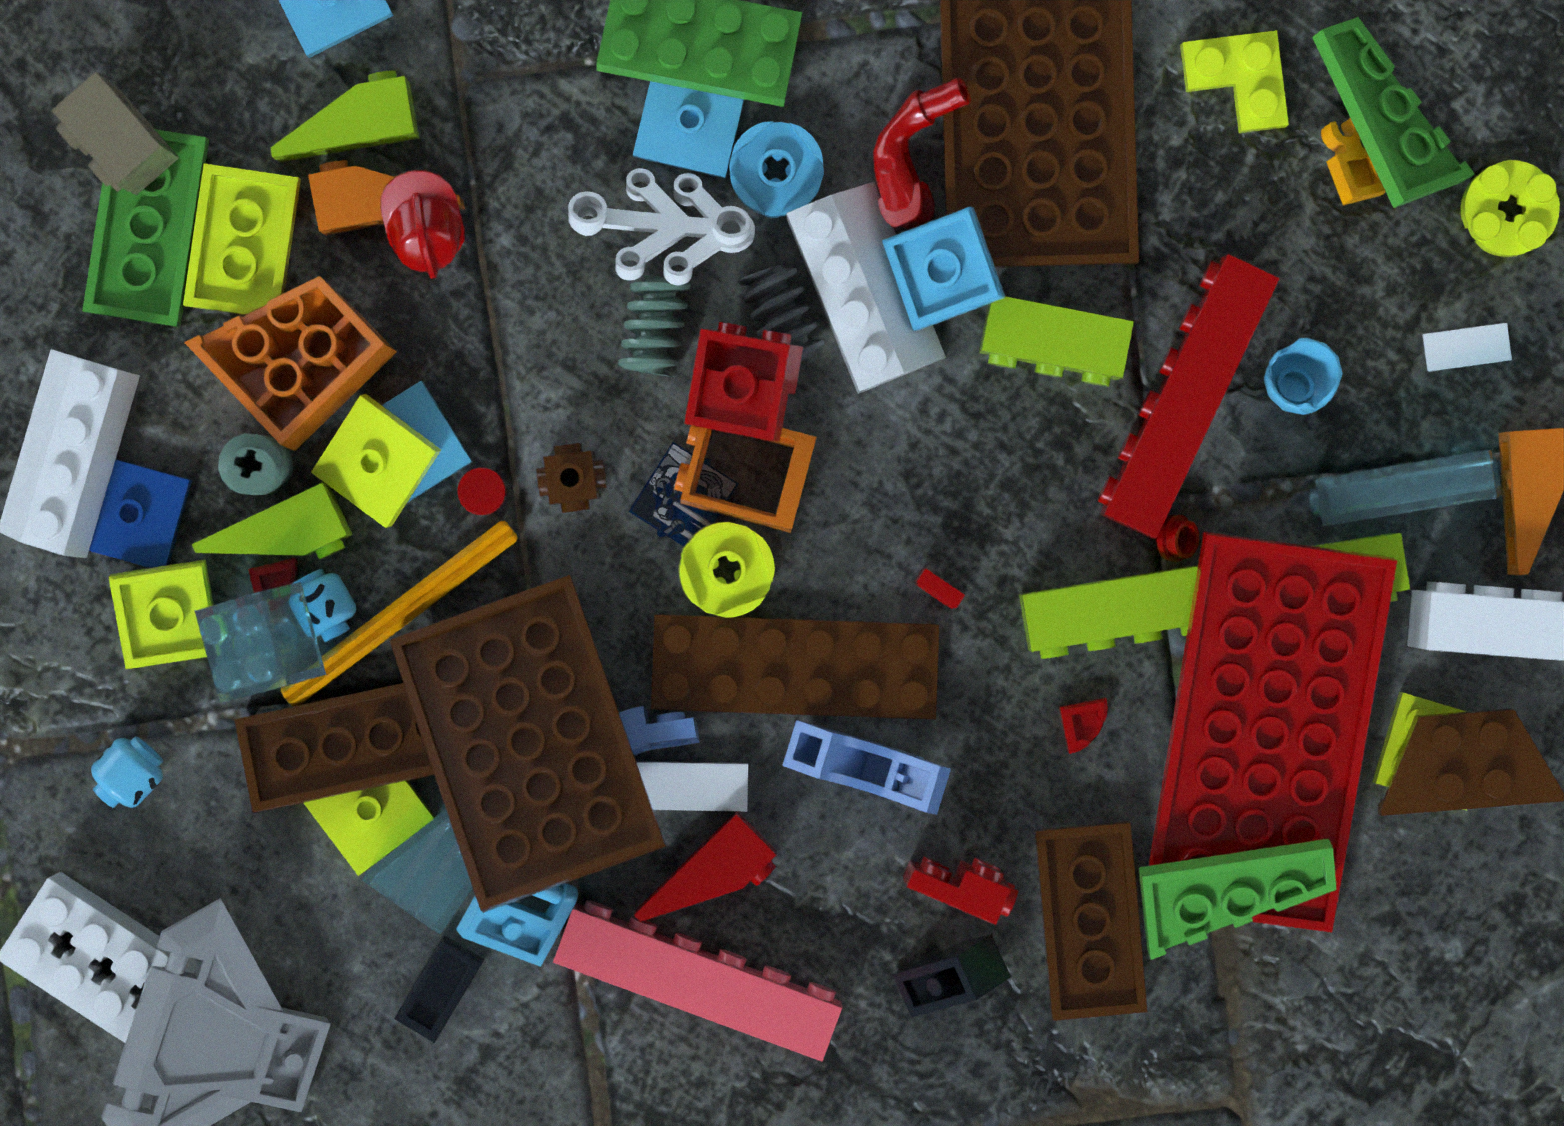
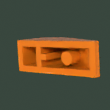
[308,160,465,236]
[1499,428,1564,575]

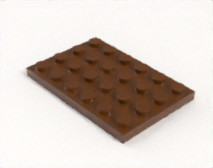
[939,0,1139,268]
[389,575,666,913]

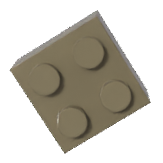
[51,72,179,195]

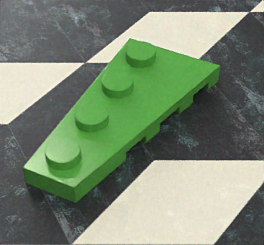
[1312,17,1475,208]
[1139,839,1336,960]

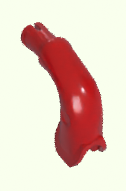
[873,77,971,229]

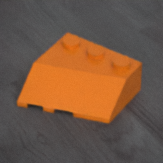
[184,276,397,451]

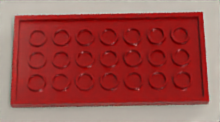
[1149,532,1397,932]

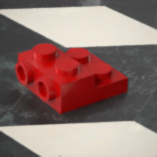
[684,322,803,442]
[903,856,1018,925]

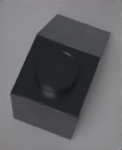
[892,934,1011,1017]

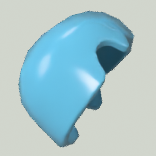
[1264,338,1343,415]

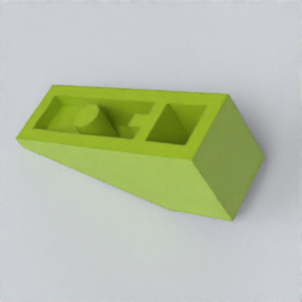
[271,71,420,163]
[192,483,353,560]

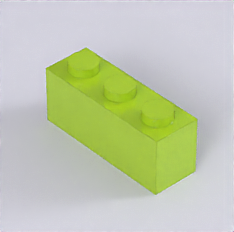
[979,296,1134,387]

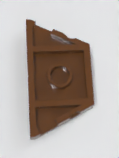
[1378,708,1564,816]

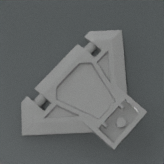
[101,898,331,1126]

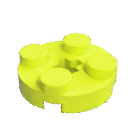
[1461,160,1560,257]
[678,522,775,618]

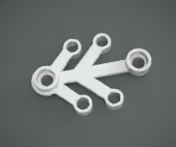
[568,168,755,285]

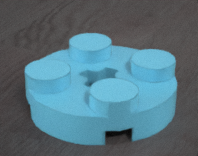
[729,121,824,218]

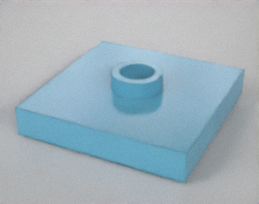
[279,0,394,58]
[633,81,744,179]
[882,206,1005,331]
[382,381,473,503]

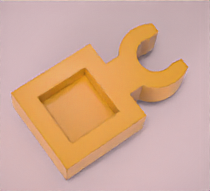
[1321,118,1386,205]

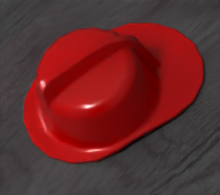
[380,170,465,279]

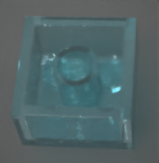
[195,582,326,703]

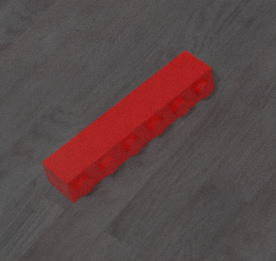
[1097,254,1280,539]

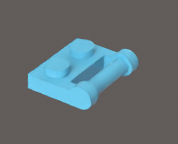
[456,883,578,967]

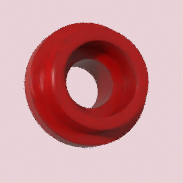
[1156,514,1199,562]

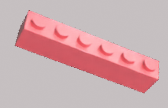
[553,900,842,1062]

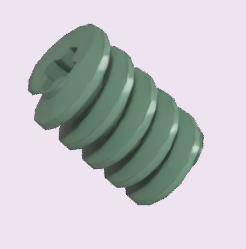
[618,275,691,377]
[218,434,293,495]

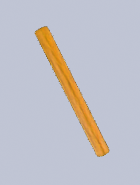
[280,521,518,707]

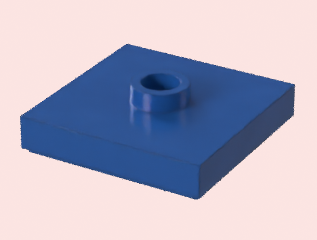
[89,459,192,568]

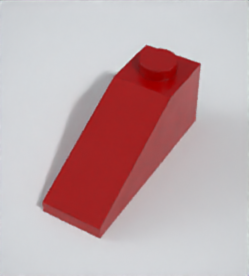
[634,811,777,922]

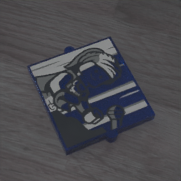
[629,442,739,547]

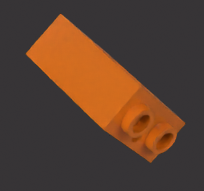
[674,425,817,533]

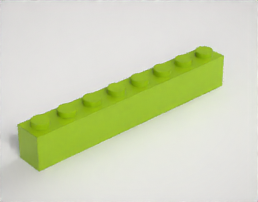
[1019,533,1410,659]

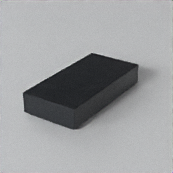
[394,936,484,1043]

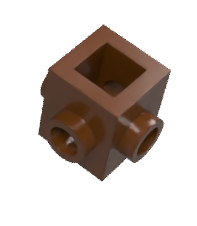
[536,443,607,513]

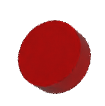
[457,468,506,515]

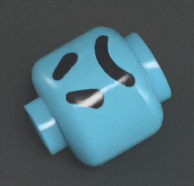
[285,568,356,643]
[91,736,164,808]

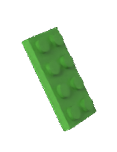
[596,0,802,107]
[82,129,209,327]

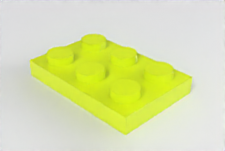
[183,163,301,315]

